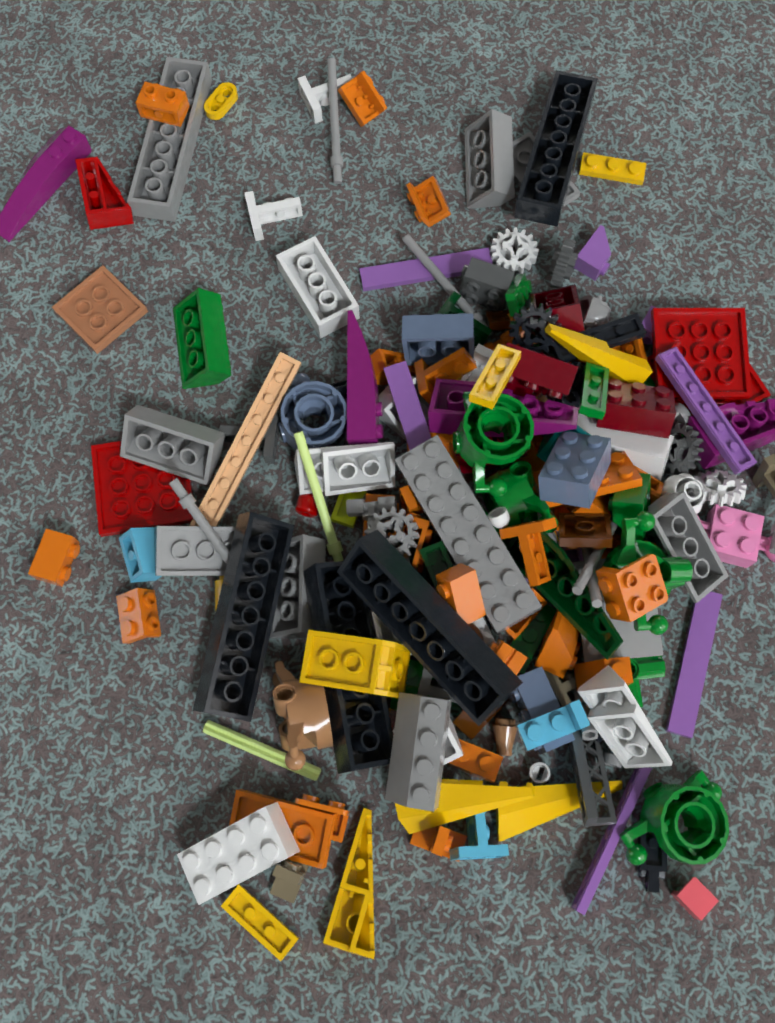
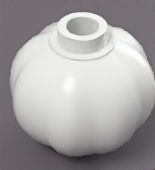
[660,473,706,513]

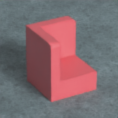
[671,877,719,921]

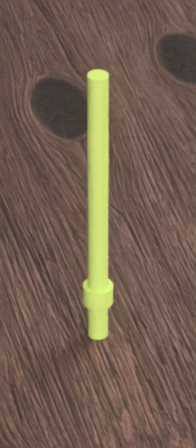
[294,431,344,562]

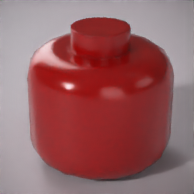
[295,493,318,518]

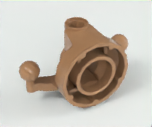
[272,661,333,770]

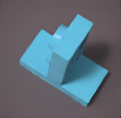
[516,700,590,751]
[449,812,509,861]

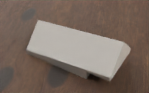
[577,414,674,481]
[294,442,395,496]
[577,665,673,769]

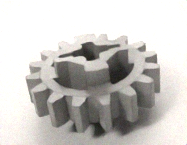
[364,506,420,556]

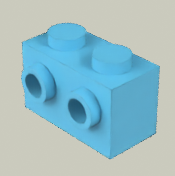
[119,527,162,583]

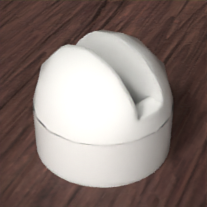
[488,507,510,529]
[529,762,551,784]

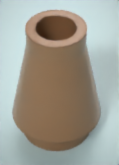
[493,718,517,756]

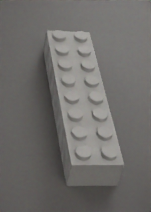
[127,57,212,222]
[394,435,542,635]

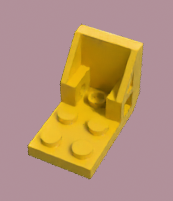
[300,630,411,698]

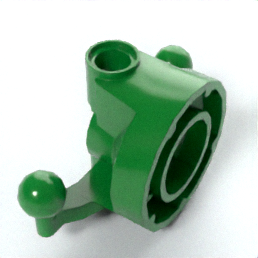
[453,391,534,497]
[482,461,558,541]
[602,511,693,635]
[619,770,729,865]

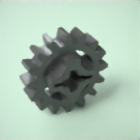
[548,238,578,288]
[664,423,704,475]

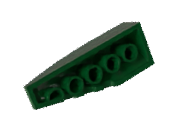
[506,516,624,660]

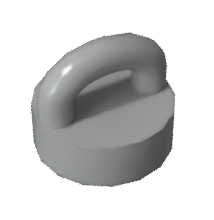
[673,403,691,426]

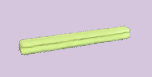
[203,720,321,781]

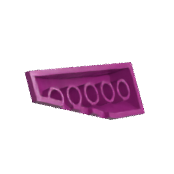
[0,125,92,242]
[347,310,383,445]
[428,379,579,437]
[688,399,775,470]

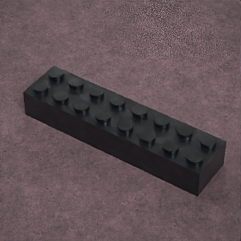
[514,70,598,227]
[193,512,295,722]
[337,529,523,726]
[303,561,393,774]

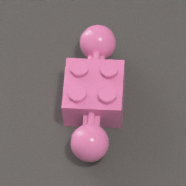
[696,504,775,568]

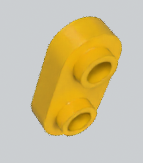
[204,82,238,120]

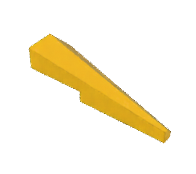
[544,323,653,383]
[395,779,535,834]
[323,808,375,960]

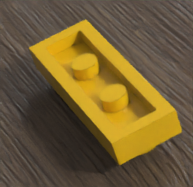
[579,152,646,185]
[469,344,522,410]
[221,884,299,961]

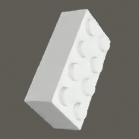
[276,236,360,339]
[177,802,300,905]

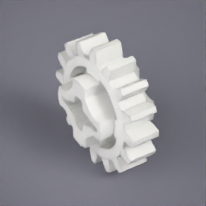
[490,228,539,274]
[694,469,747,507]

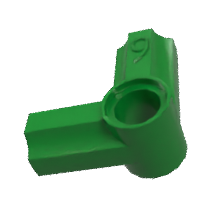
[628,656,666,707]

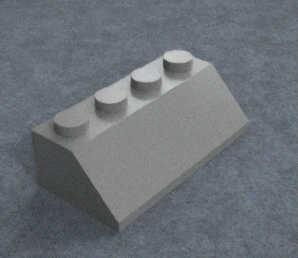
[464,109,515,208]
[120,405,225,485]
[648,491,729,603]
[270,534,326,639]
[385,692,452,812]

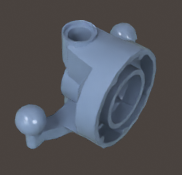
[278,373,347,450]

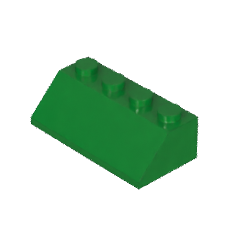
[173,288,232,389]

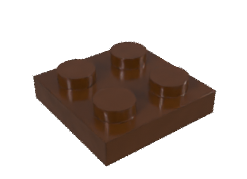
[559,513,612,549]

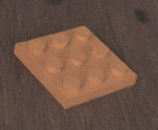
[52,265,148,354]

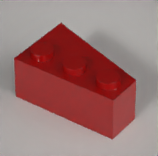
[75,157,134,230]

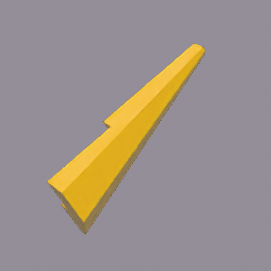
[496,780,623,842]

